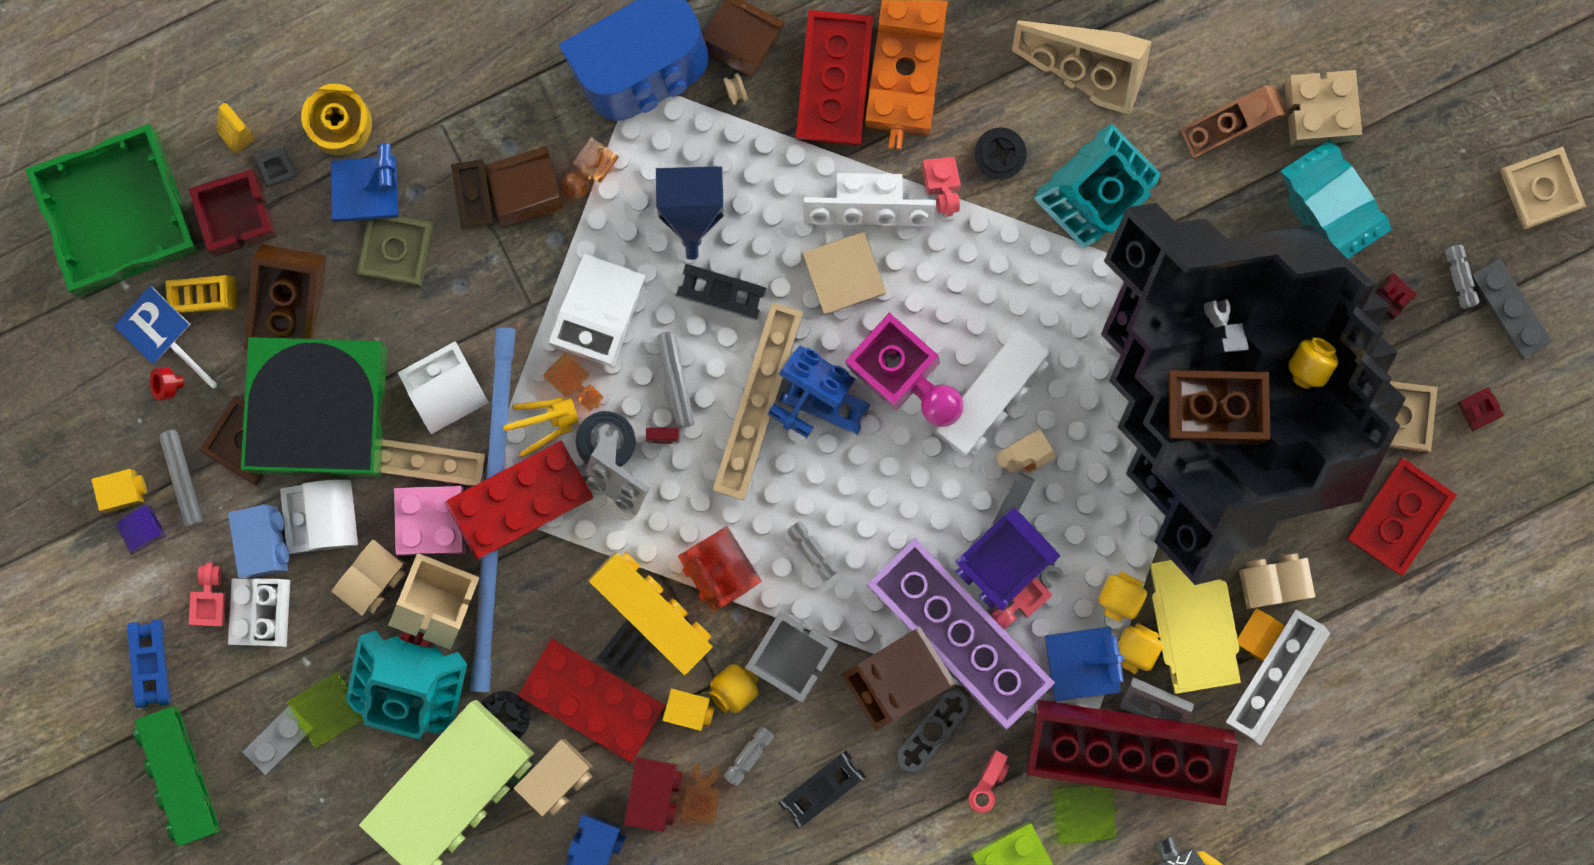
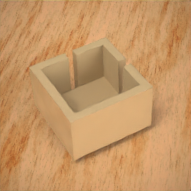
[1284,70,1362,147]
[388,553,479,650]
[514,739,593,817]

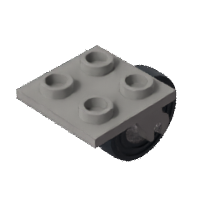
[575,411,650,515]

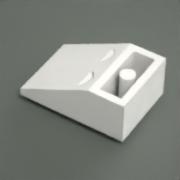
[549,254,646,368]

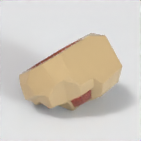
[996,429,1056,473]

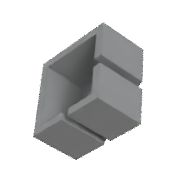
[745,609,838,703]

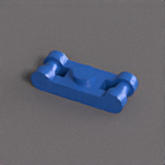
[779,382,870,435]
[127,619,171,709]

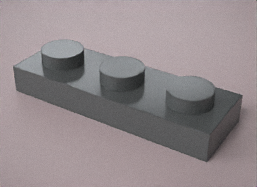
[1472,259,1552,360]

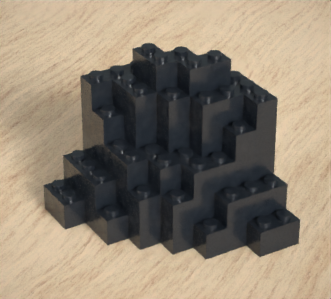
[1101,203,1406,585]

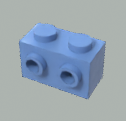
[228,504,289,579]

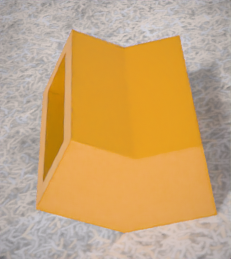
[1238,608,1285,662]

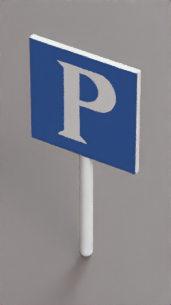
[114,286,217,389]

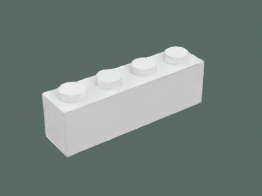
[934,328,1050,458]
[1226,610,1330,745]

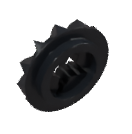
[975,127,1027,180]
[481,691,530,739]

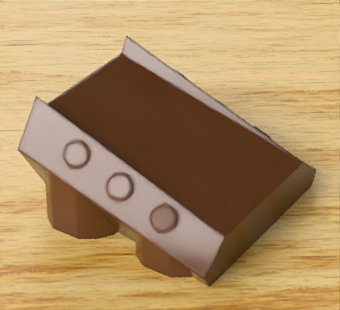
[703,0,785,77]
[485,146,563,228]

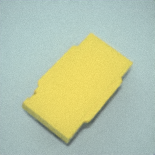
[1150,560,1241,695]

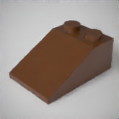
[244,244,326,349]
[1168,370,1270,445]

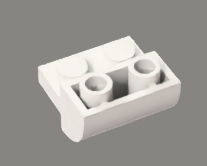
[398,341,489,434]
[280,480,358,554]
[228,578,291,647]

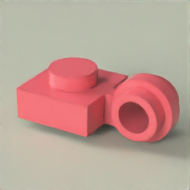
[921,157,961,217]
[189,562,226,626]
[990,577,1052,629]
[968,750,1010,813]

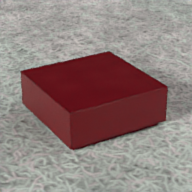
[645,427,680,444]

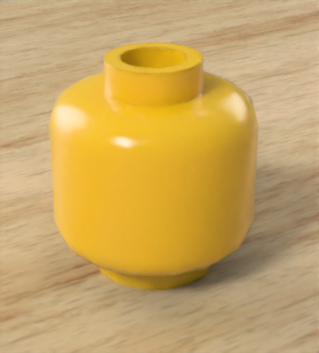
[1288,338,1338,389]
[1098,571,1147,623]
[1118,623,1163,674]
[709,664,759,713]

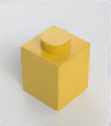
[91,469,147,513]
[663,689,715,731]

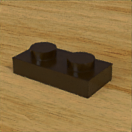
[451,159,494,230]

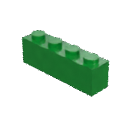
[133,706,222,847]

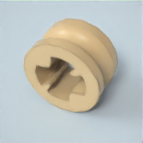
[723,73,748,106]

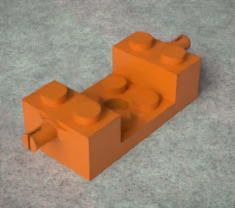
[864,0,948,150]

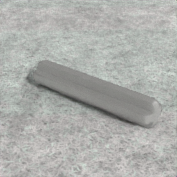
[658,331,694,428]
[159,430,203,526]

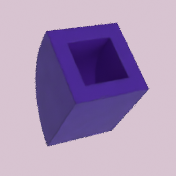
[116,505,166,555]

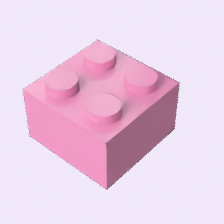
[394,486,466,557]

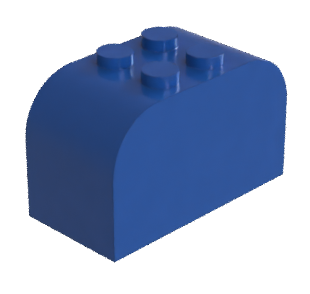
[559,0,709,121]

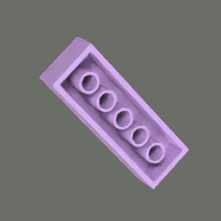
[866,538,1055,730]

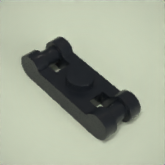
[675,264,767,320]
[778,750,866,829]

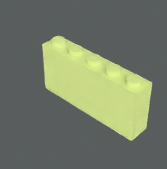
[359,700,535,865]

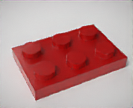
[1346,457,1457,577]

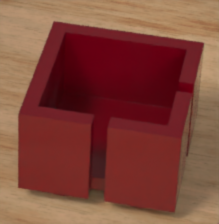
[188,169,277,257]
[624,757,683,832]

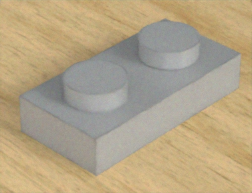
[1119,677,1194,722]
[243,705,314,776]

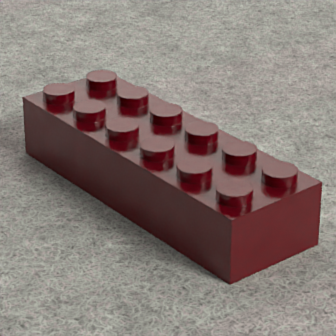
[1026,699,1238,806]

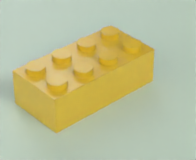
[588,551,713,676]

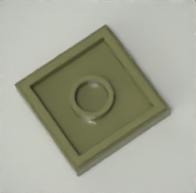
[356,216,434,288]

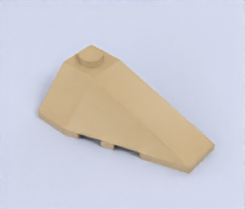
[1012,20,1151,115]

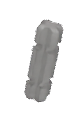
[1445,245,1479,309]
[788,521,838,581]
[724,726,774,786]

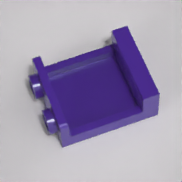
[955,505,1061,611]

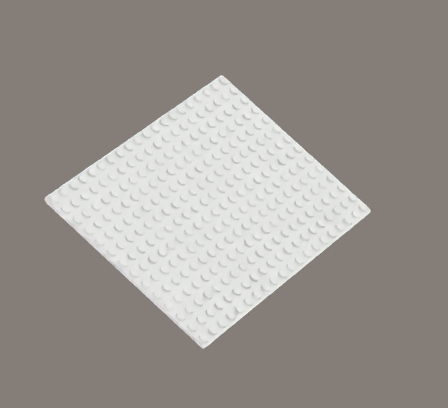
[483,96,1166,713]

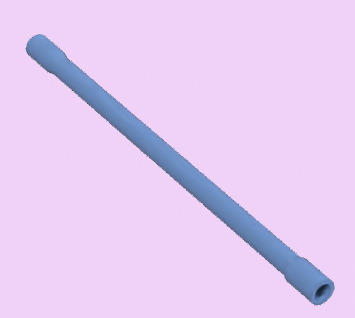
[470,327,516,692]

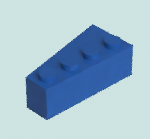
[564,813,626,865]

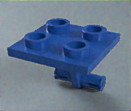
[331,143,399,222]
[767,345,856,439]
[1045,626,1124,701]

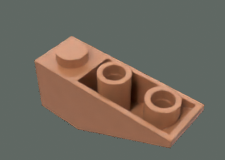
[1180,85,1289,159]

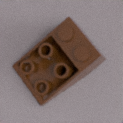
[841,626,955,731]

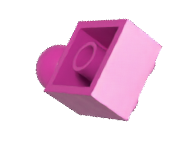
[845,312,964,427]

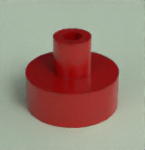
[150,367,184,401]

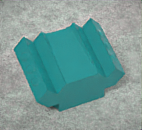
[1034,124,1161,249]
[1280,140,1392,259]
[346,630,467,740]

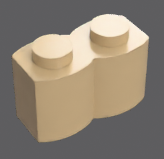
[331,539,406,616]
[1239,553,1315,610]

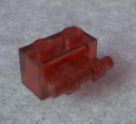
[677,525,762,612]

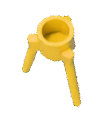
[503,397,579,458]

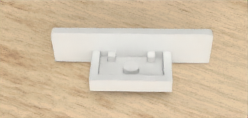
[803,173,936,227]

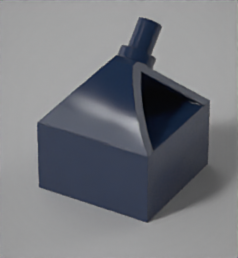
[655,166,724,260]

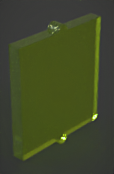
[287,672,364,749]
[1052,785,1117,844]

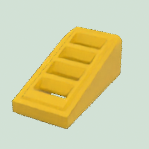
[217,103,255,154]
[165,275,238,313]

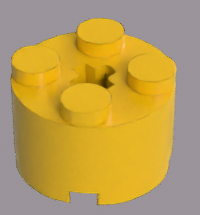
[301,84,372,156]

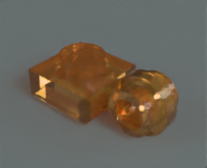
[562,137,619,199]
[543,352,604,412]

